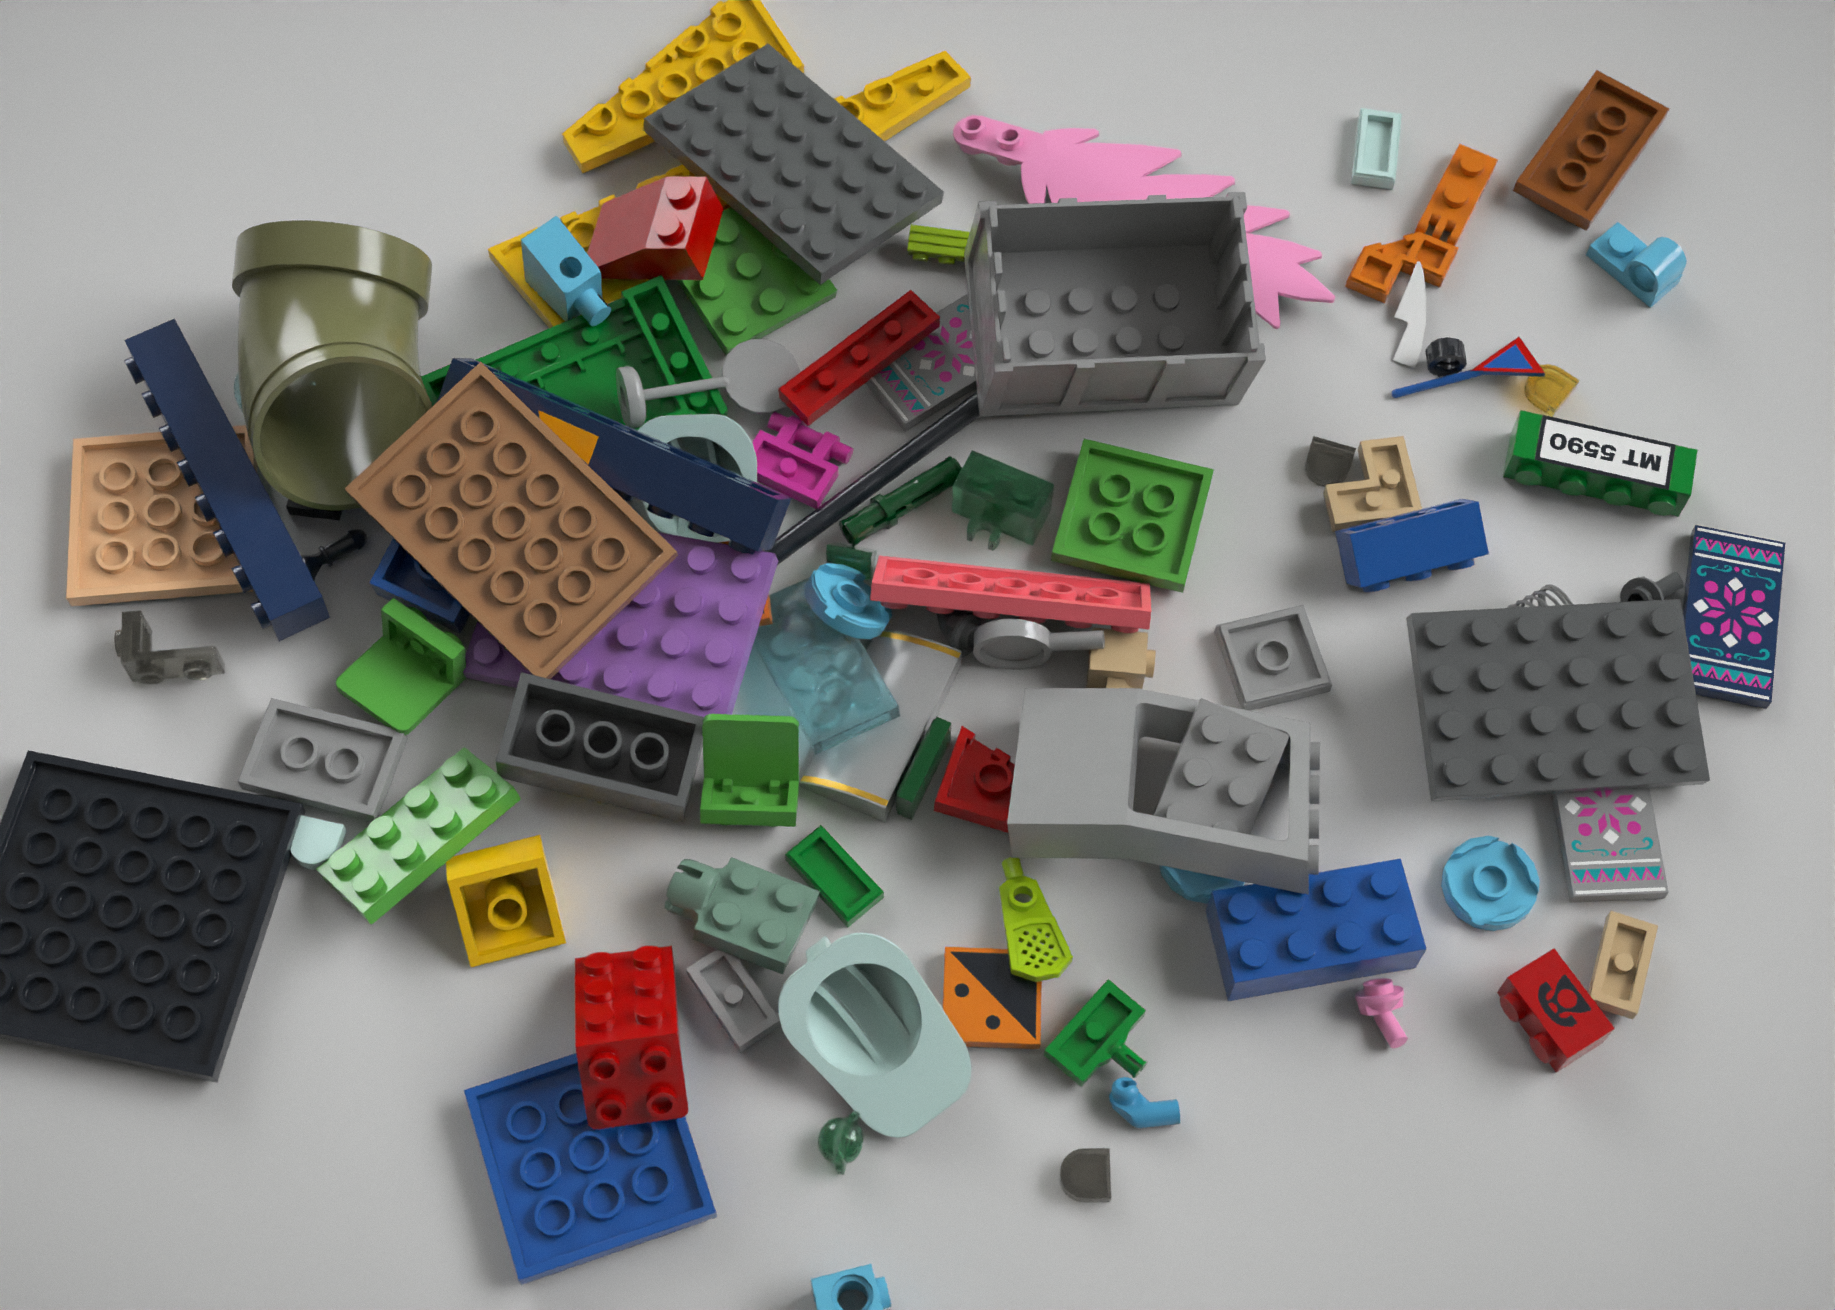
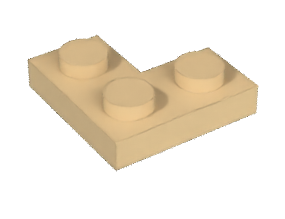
[1323,436,1422,532]

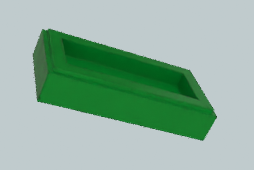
[785,825,884,927]

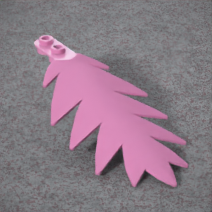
[953,115,1335,329]

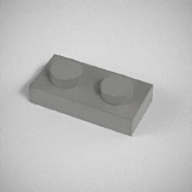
[686,949,781,1053]

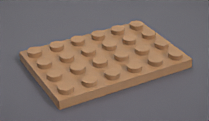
[345,362,678,679]

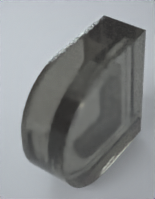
[1305,436,1356,487]
[1059,1148,1111,1203]

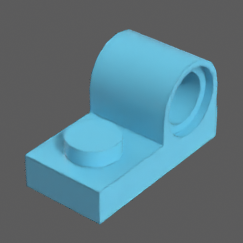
[1586,222,1687,308]

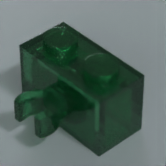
[952,450,1054,551]

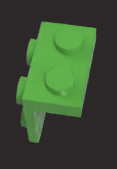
[336,598,466,735]
[700,714,799,827]

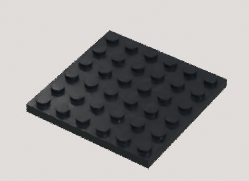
[0,750,306,1083]

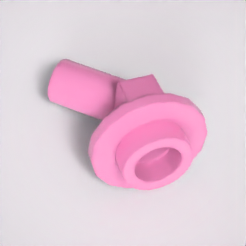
[1355,978,1408,1049]

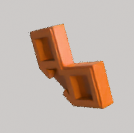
[1345,231,1459,303]

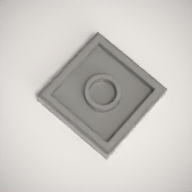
[1215,605,1332,711]

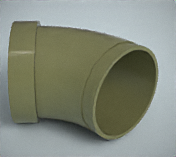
[232,220,432,511]

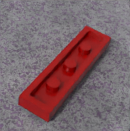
[778,290,940,426]

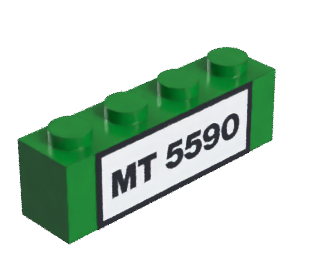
[1503,410,1698,517]

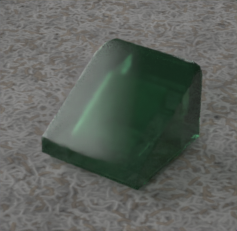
[826,543,877,580]

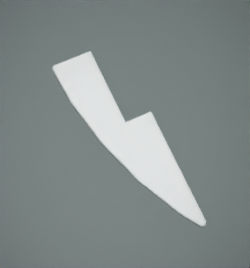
[1393,261,1427,368]

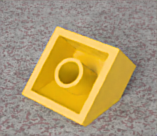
[446,835,566,967]

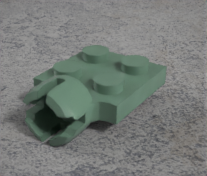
[665,857,820,975]

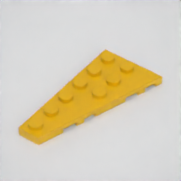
[562,0,804,174]

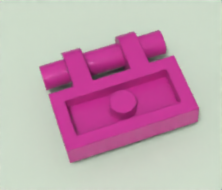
[752,412,854,509]

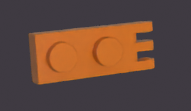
[1415,144,1498,246]

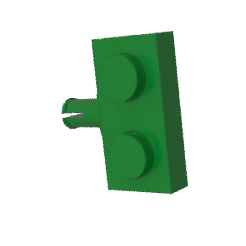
[1044,979,1148,1087]

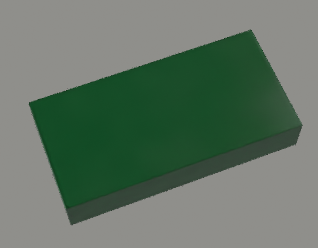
[896,717,952,820]

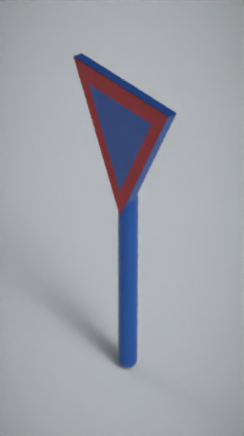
[1391,337,1545,398]

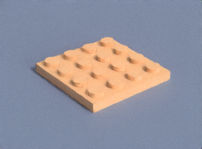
[66,425,257,606]

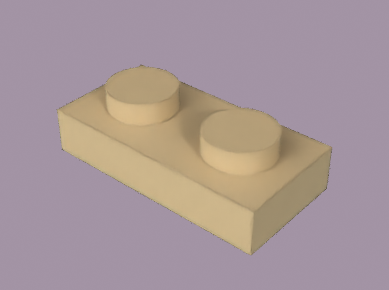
[1588,911,1658,1020]

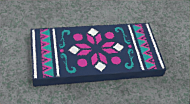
[1683,525,1785,709]

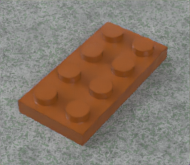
[1513,70,1670,231]

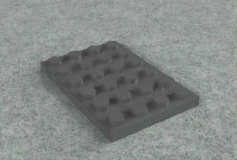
[643,44,944,285]
[1406,599,1710,801]

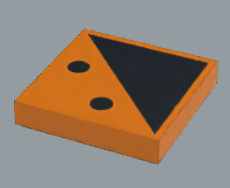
[943,947,1042,1049]

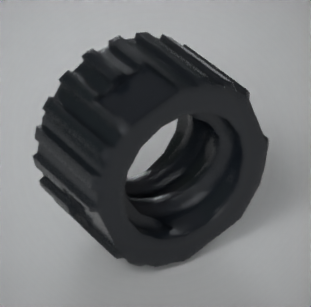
[1425,337,1467,377]

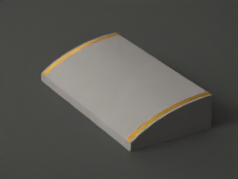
[799,629,962,822]

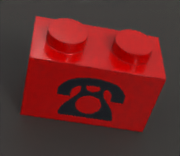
[1497,948,1615,1073]

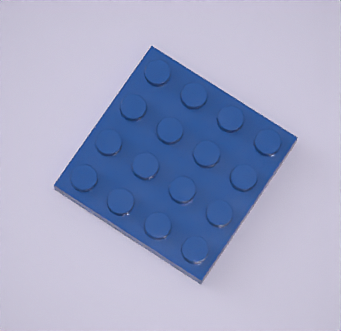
[464,1053,717,1285]

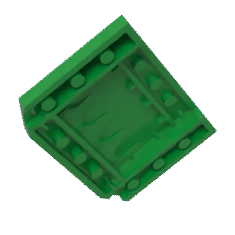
[421,275,728,431]

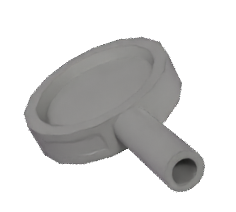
[973,619,1105,670]

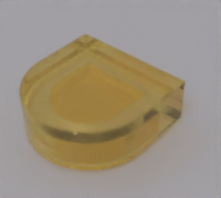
[1524,364,1580,417]

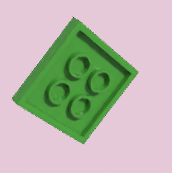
[676,207,837,357]
[1051,438,1214,593]

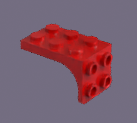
[575,945,689,1129]

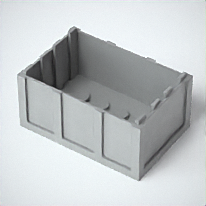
[964,192,1266,416]

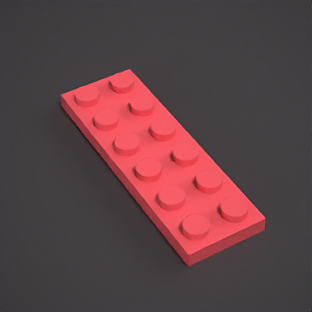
[870,555,1151,633]

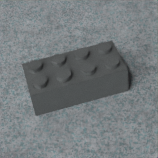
[495,672,704,822]

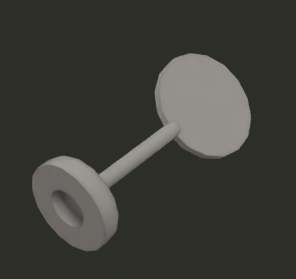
[616,339,800,429]

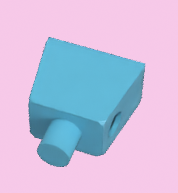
[521,216,611,326]

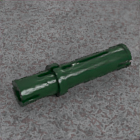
[839,456,965,546]

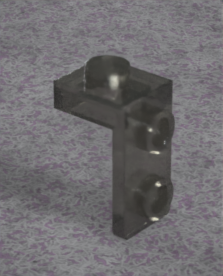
[114,610,225,684]

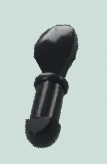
[301,529,367,580]

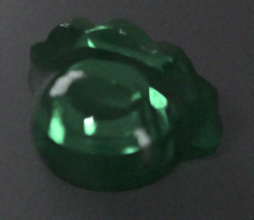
[818,1110,864,1175]

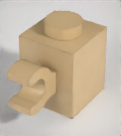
[1086,627,1156,689]

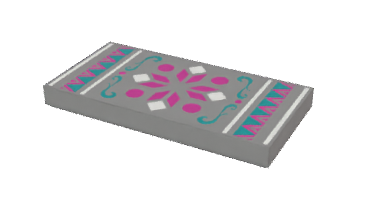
[865,294,977,431]
[1552,788,1669,903]

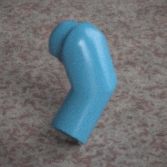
[1109,1077,1180,1128]

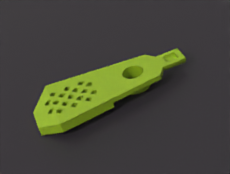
[999,857,1073,982]

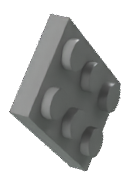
[237,698,408,822]
[1152,698,1290,835]

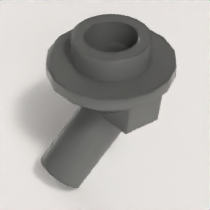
[1620,572,1684,602]
[936,611,981,658]

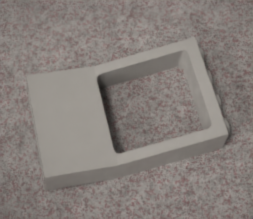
[1007,688,1320,895]

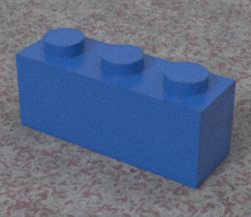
[1335,499,1489,592]

